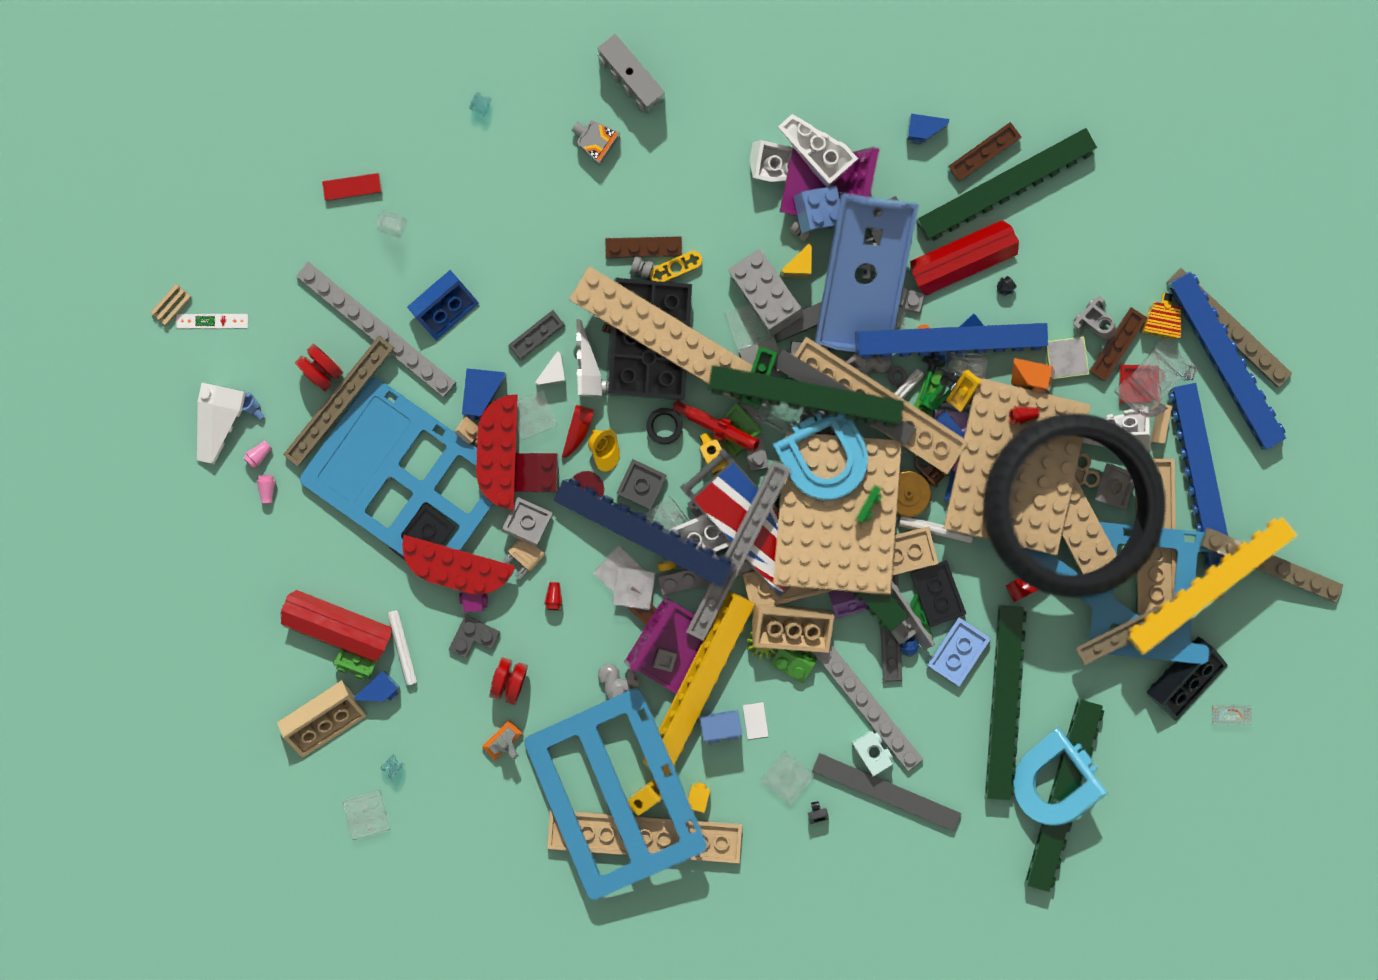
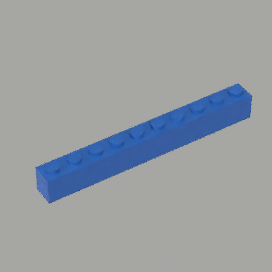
[1166,272,1286,450]
[855,323,1048,359]
[1168,383,1228,571]

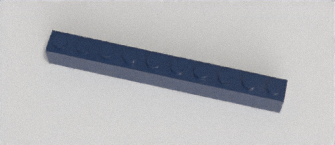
[553,478,736,588]

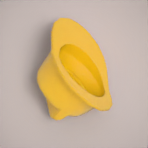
[588,429,620,472]

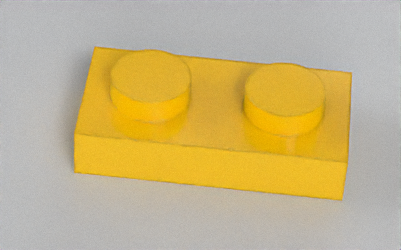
[946,369,982,412]

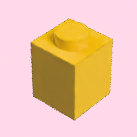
[688,782,710,813]

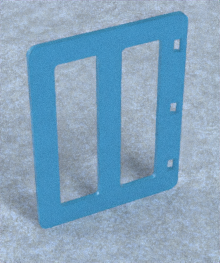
[524,689,707,900]

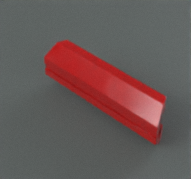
[910,220,1019,296]
[281,590,391,662]

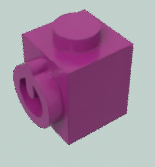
[459,591,488,612]

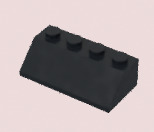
[1146,636,1228,721]

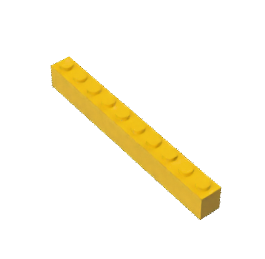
[1127,517,1297,656]
[643,591,755,776]

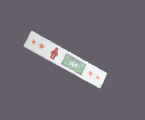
[176,314,248,328]

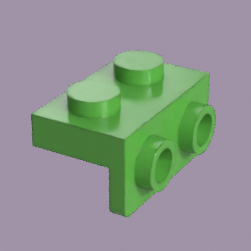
[333,649,379,680]
[770,649,817,683]

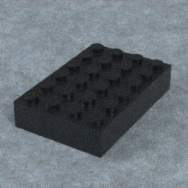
[606,278,692,401]

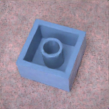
[793,186,840,234]
[700,709,742,744]

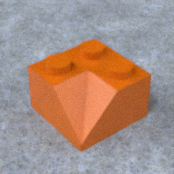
[1011,358,1055,393]

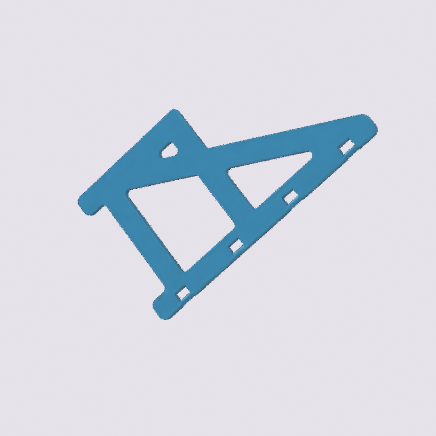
[1025,522,1213,664]

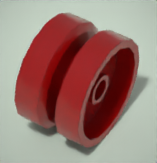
[294,343,344,392]
[489,657,528,705]

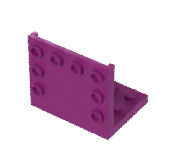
[779,147,880,217]
[624,596,703,694]

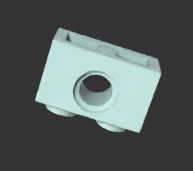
[852,730,893,776]

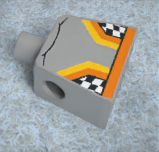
[572,120,620,166]

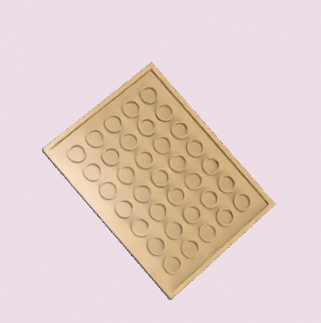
[943,378,1091,555]
[773,432,902,595]

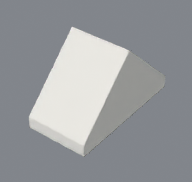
[535,351,566,386]

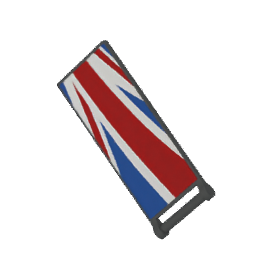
[680,448,791,597]

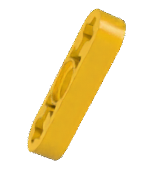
[650,251,702,282]

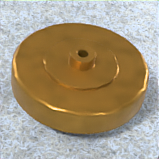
[896,471,932,517]

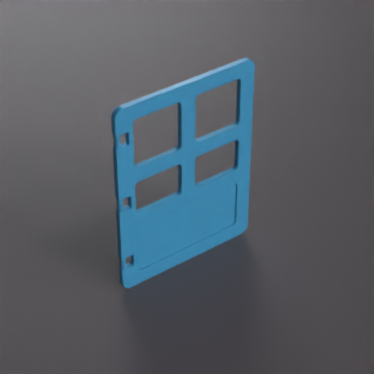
[300,378,493,556]

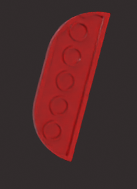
[476,394,518,510]
[402,535,516,594]

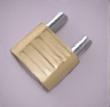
[502,539,546,579]

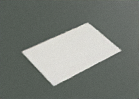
[743,702,768,739]

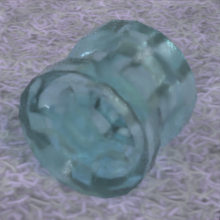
[469,92,491,116]
[380,754,404,779]

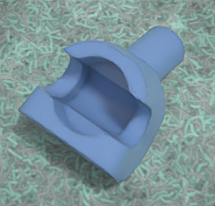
[242,392,265,420]

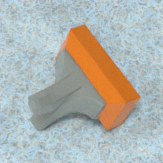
[482,720,523,760]

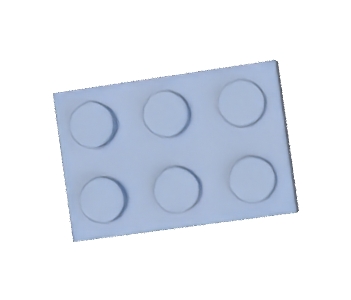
[927,617,991,687]

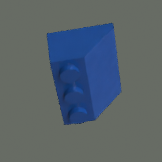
[407,270,479,340]

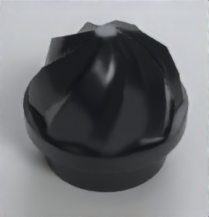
[997,276,1017,296]

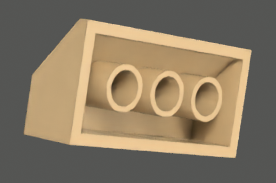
[752,603,834,653]
[277,680,367,758]

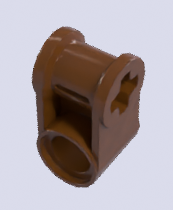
[913,455,949,488]

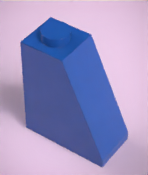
[462,368,506,420]

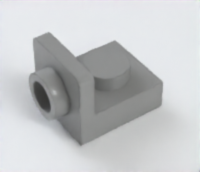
[899,287,924,313]

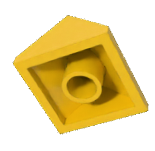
[780,244,812,278]

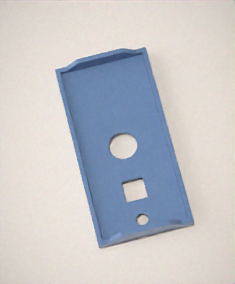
[814,193,919,352]

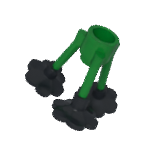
[919,356,960,412]

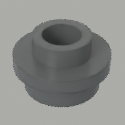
[888,367,907,386]

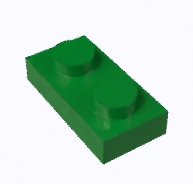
[855,485,883,525]

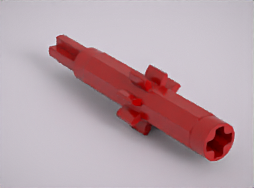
[672,400,760,452]

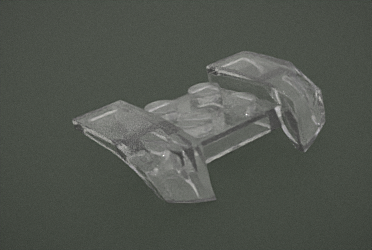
[1114,337,1198,418]

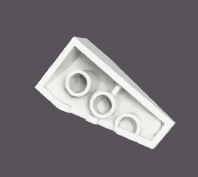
[778,114,858,187]
[749,140,793,182]
[577,319,606,398]
[197,383,246,464]
[1082,408,1151,451]

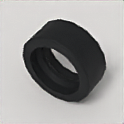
[646,408,682,444]

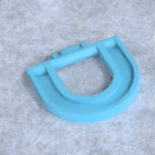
[773,413,868,501]
[1013,728,1108,825]

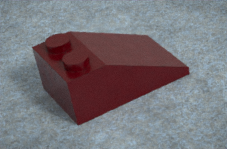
[514,453,558,492]

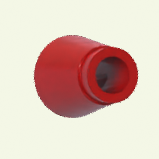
[1009,406,1040,426]
[544,582,563,611]

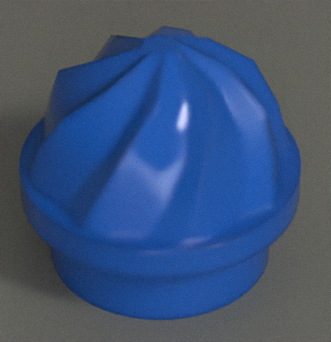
[899,637,919,657]

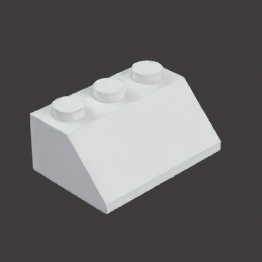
[669,515,730,552]

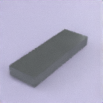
[508,310,565,361]

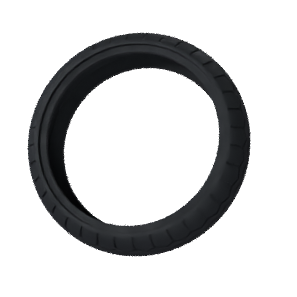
[983,413,1166,598]

